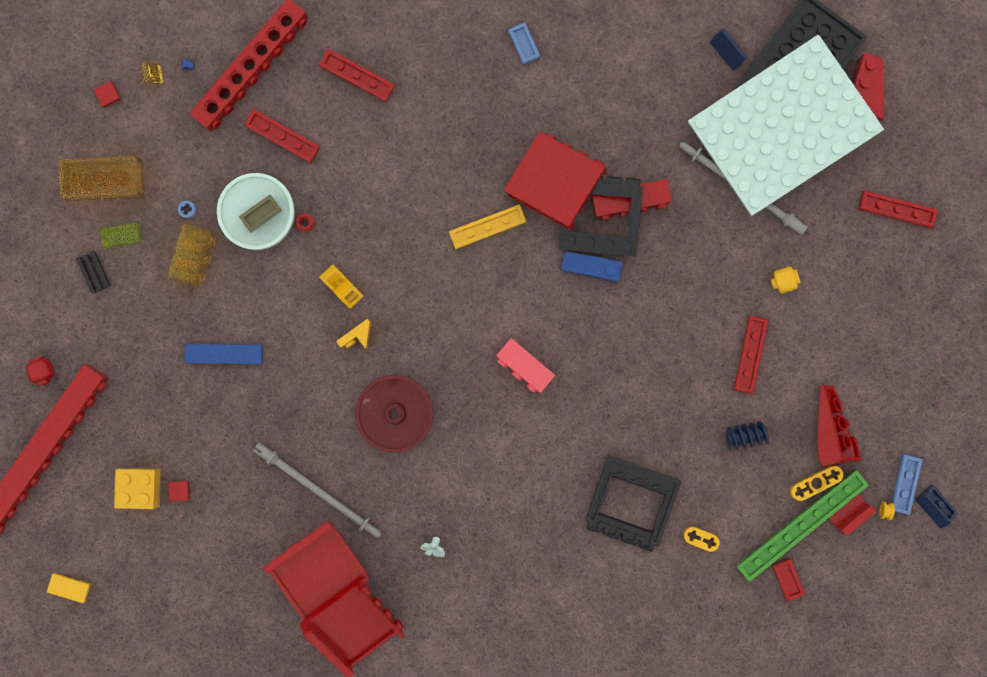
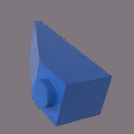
[561,251,622,283]

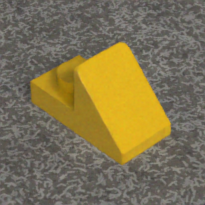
[336,319,371,349]

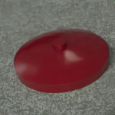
[355,375,433,453]

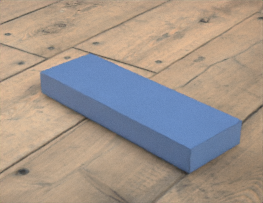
[891,454,923,515]

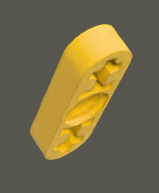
[790,466,843,501]

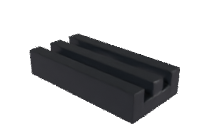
[76,251,111,294]

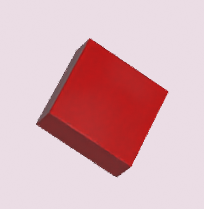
[94,81,121,108]
[168,481,190,502]

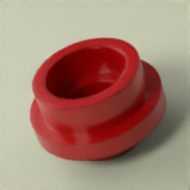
[296,213,315,233]

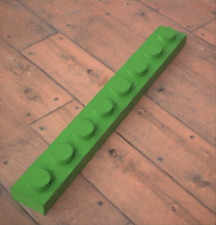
[736,470,869,582]

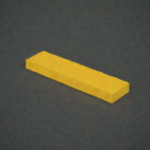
[449,204,527,249]

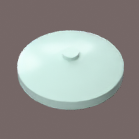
[217,173,295,250]

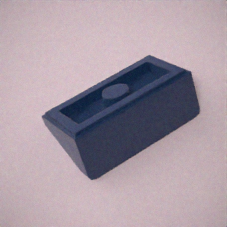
[710,29,747,70]
[915,484,958,528]

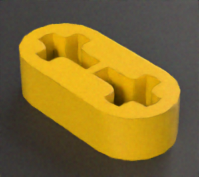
[683,526,720,552]

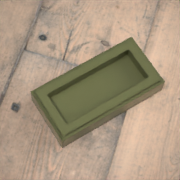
[239,195,282,233]

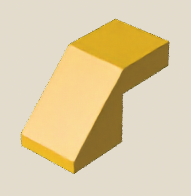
[319,264,363,309]

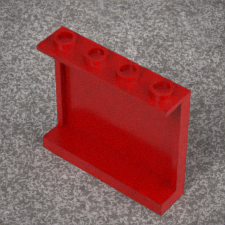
[504,132,607,231]
[263,520,370,620]
[300,580,405,677]

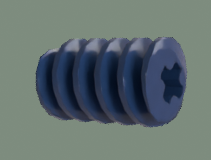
[726,421,769,451]

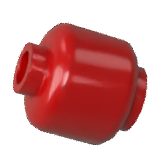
[26,356,55,386]

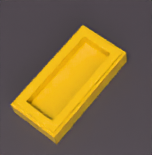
[47,573,91,603]

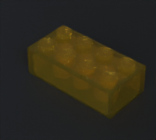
[59,156,144,201]

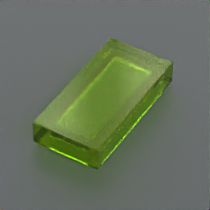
[100,223,142,248]

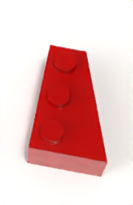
[851,53,884,122]

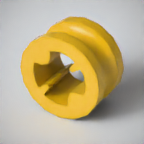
[879,502,895,520]

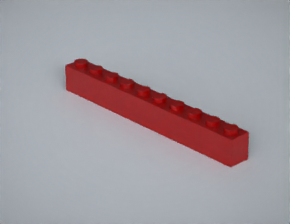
[0,365,109,534]

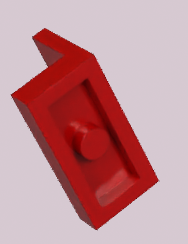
[829,494,876,536]

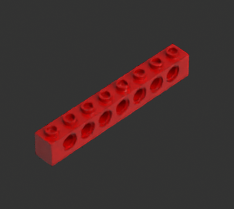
[189,0,308,132]

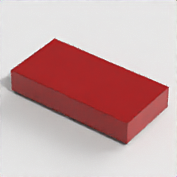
[772,558,805,602]

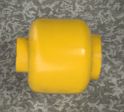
[771,266,801,294]

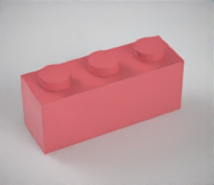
[496,338,555,393]

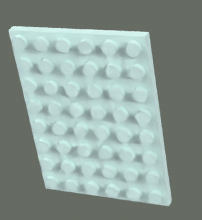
[688,34,884,216]

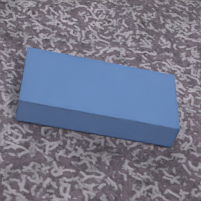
[508,22,540,65]

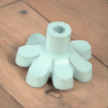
[420,537,445,557]

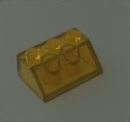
[167,222,216,288]

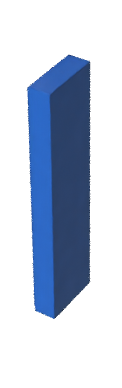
[185,344,263,364]

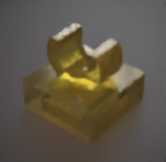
[139,62,163,84]

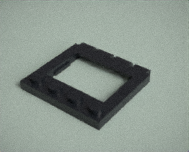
[560,176,643,257]
[585,455,681,552]

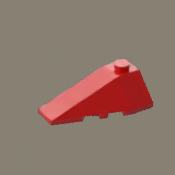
[817,385,862,466]

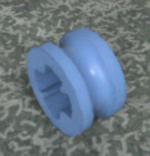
[178,201,197,219]

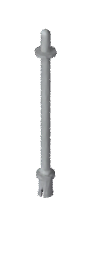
[679,142,808,236]
[253,442,381,538]

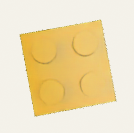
[114,468,161,509]

